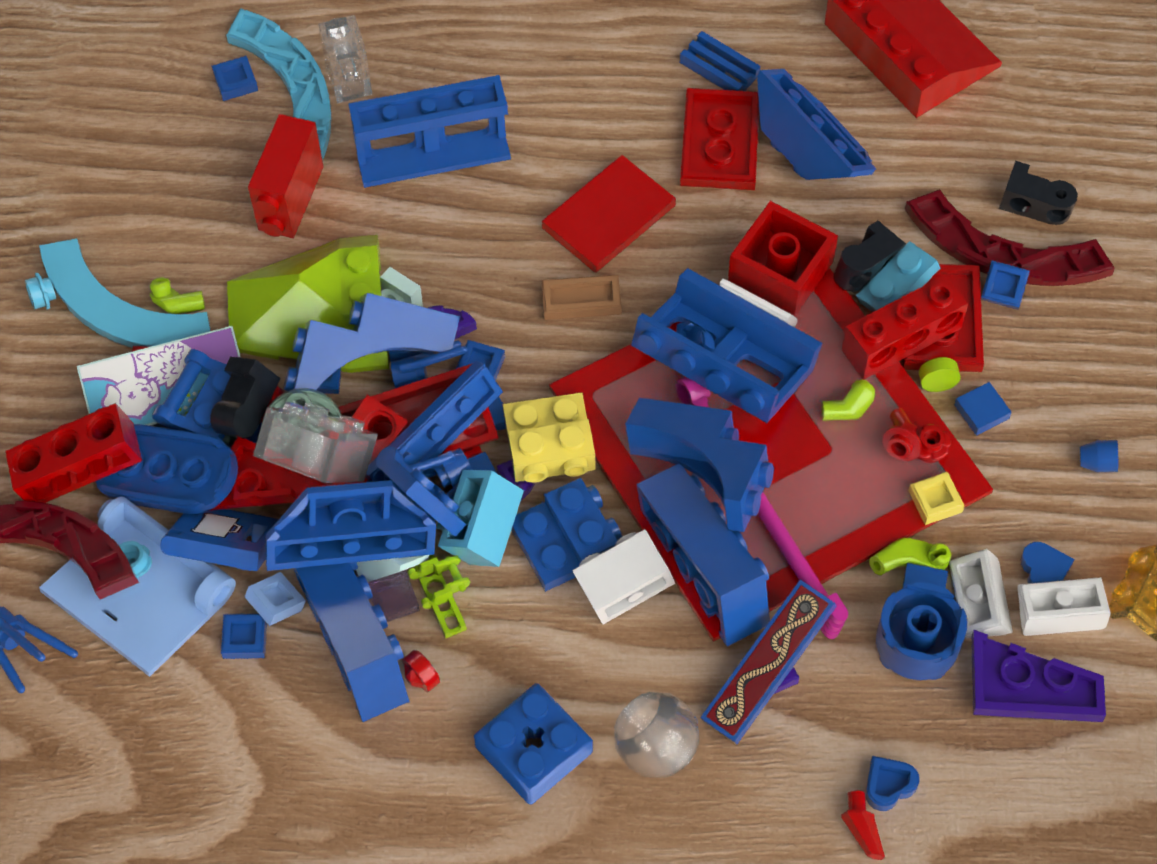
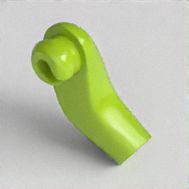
[869,538,951,576]

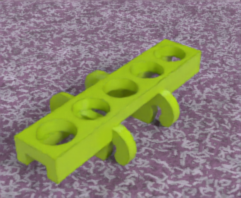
[408,555,471,638]

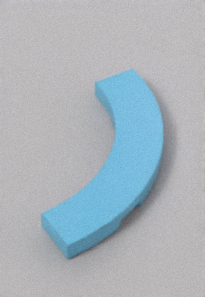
[226,8,332,160]
[39,239,211,348]

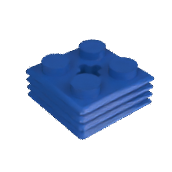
[474,683,593,805]

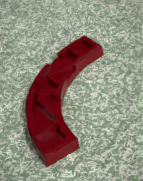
[905,189,1115,286]
[0,500,139,600]

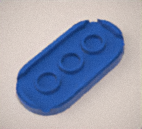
[96,424,238,514]

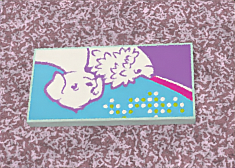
[77,326,241,427]

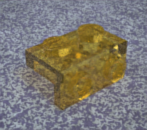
[1109,544,1157,641]

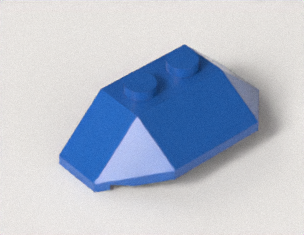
[757,69,876,180]
[266,480,436,571]

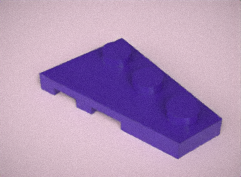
[971,630,1106,722]

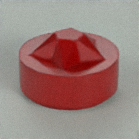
[401,650,440,693]

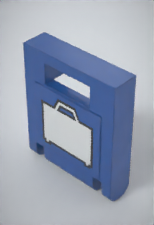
[160,509,279,571]

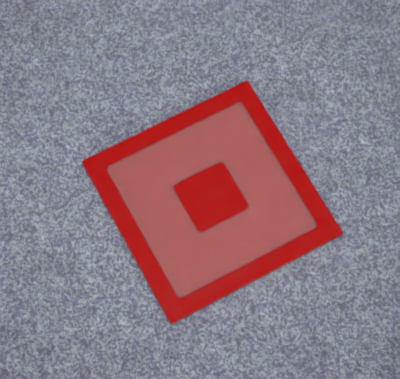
[549,268,993,642]

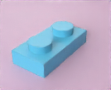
[856,241,940,312]

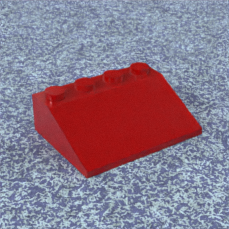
[824,0,1002,118]

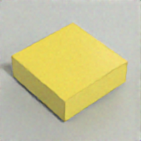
[908,472,965,525]

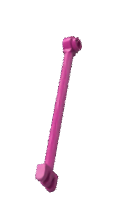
[676,377,849,639]

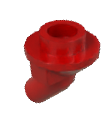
[882,408,922,461]

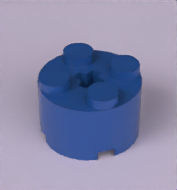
[876,582,968,680]

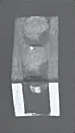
[318,15,372,103]

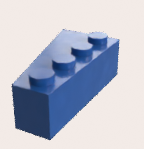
[637,463,770,647]
[293,562,410,722]

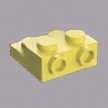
[503,393,596,483]

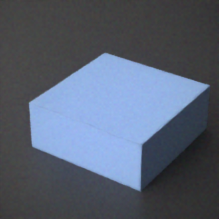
[245,572,306,626]

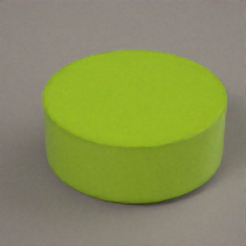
[918,357,961,392]

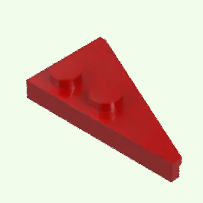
[211,437,350,510]

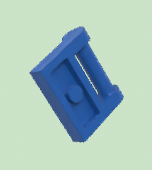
[152,349,230,440]
[376,446,467,537]

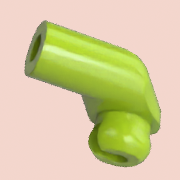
[150,277,205,314]
[821,379,875,421]

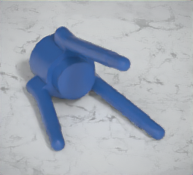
[391,340,467,388]
[384,448,472,500]
[0,607,78,693]

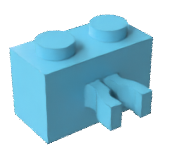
[436,470,524,567]

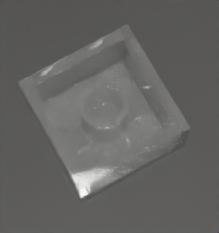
[253,402,378,483]

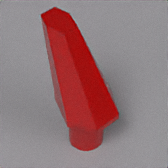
[841,790,885,860]

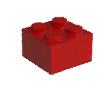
[728,200,838,317]

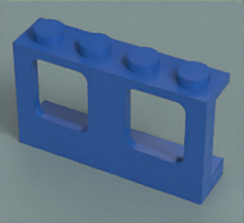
[348,75,511,188]
[631,268,822,423]

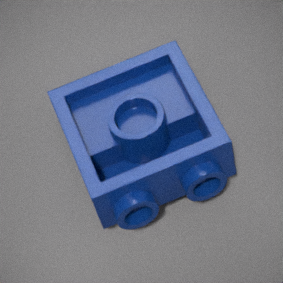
[511,478,622,592]

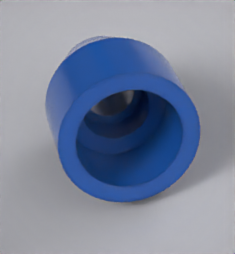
[1080,440,1119,473]

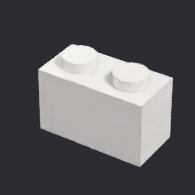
[572,529,675,624]

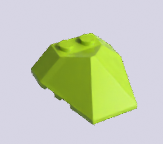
[227,235,389,373]

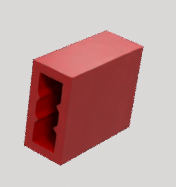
[248,114,324,239]

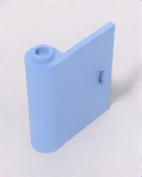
[39,496,236,677]

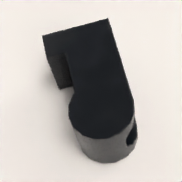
[999,160,1078,225]
[833,220,906,292]
[210,356,281,438]

